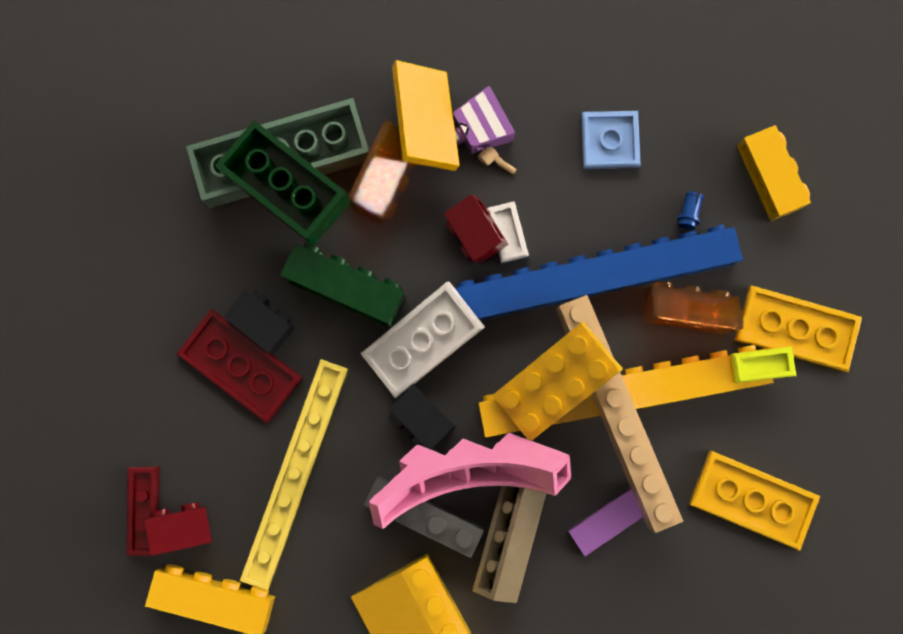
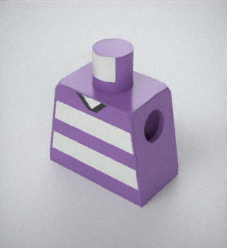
[453,86,515,154]

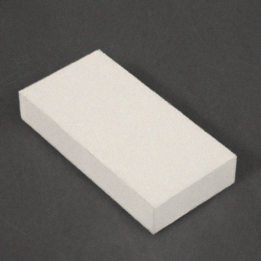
[487,201,529,264]

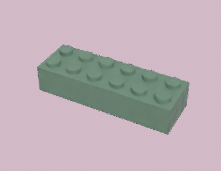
[186,98,372,208]

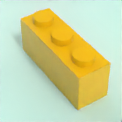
[736,125,811,221]

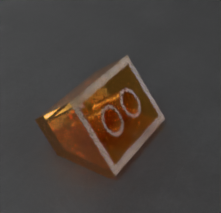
[348,119,417,224]
[642,282,744,334]

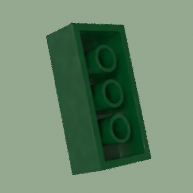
[215,120,351,247]
[280,242,406,328]

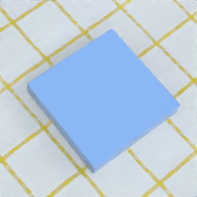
[581,111,641,169]

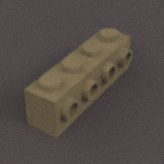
[472,486,547,603]

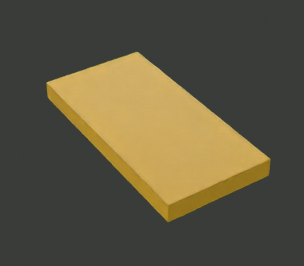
[392,60,460,171]
[734,285,862,372]
[689,451,820,551]

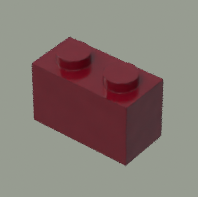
[444,194,509,263]
[144,502,212,556]

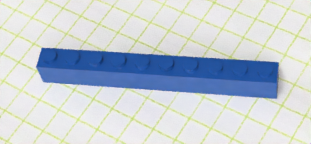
[455,225,743,321]

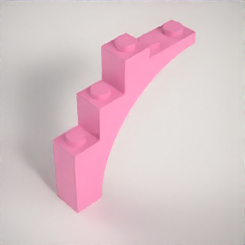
[369,433,571,529]

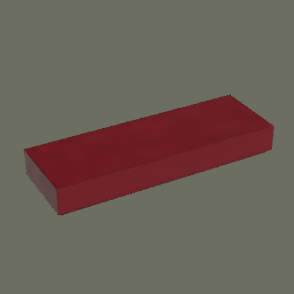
[126,466,160,556]

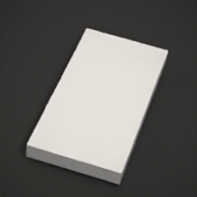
[360,281,485,399]

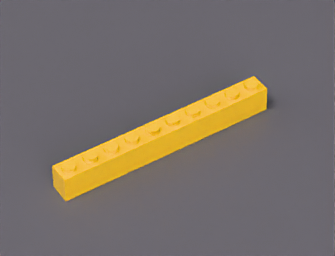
[478,345,774,438]

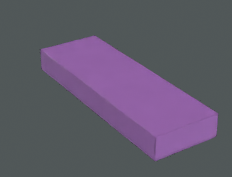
[567,488,643,556]

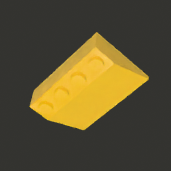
[351,553,472,634]

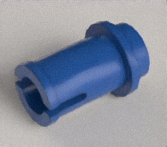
[677,191,704,230]

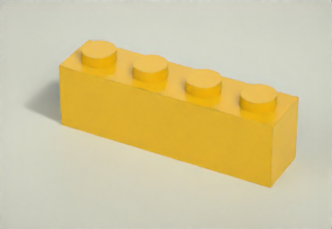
[145,564,276,634]

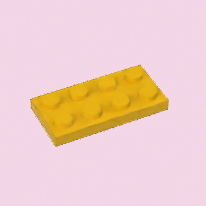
[492,321,623,441]

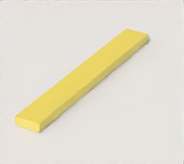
[240,359,348,590]

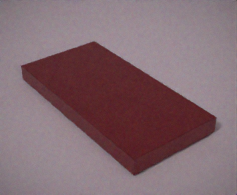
[176,309,303,424]

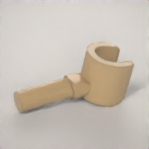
[478,147,517,175]

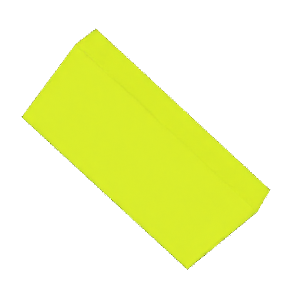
[731,347,796,383]

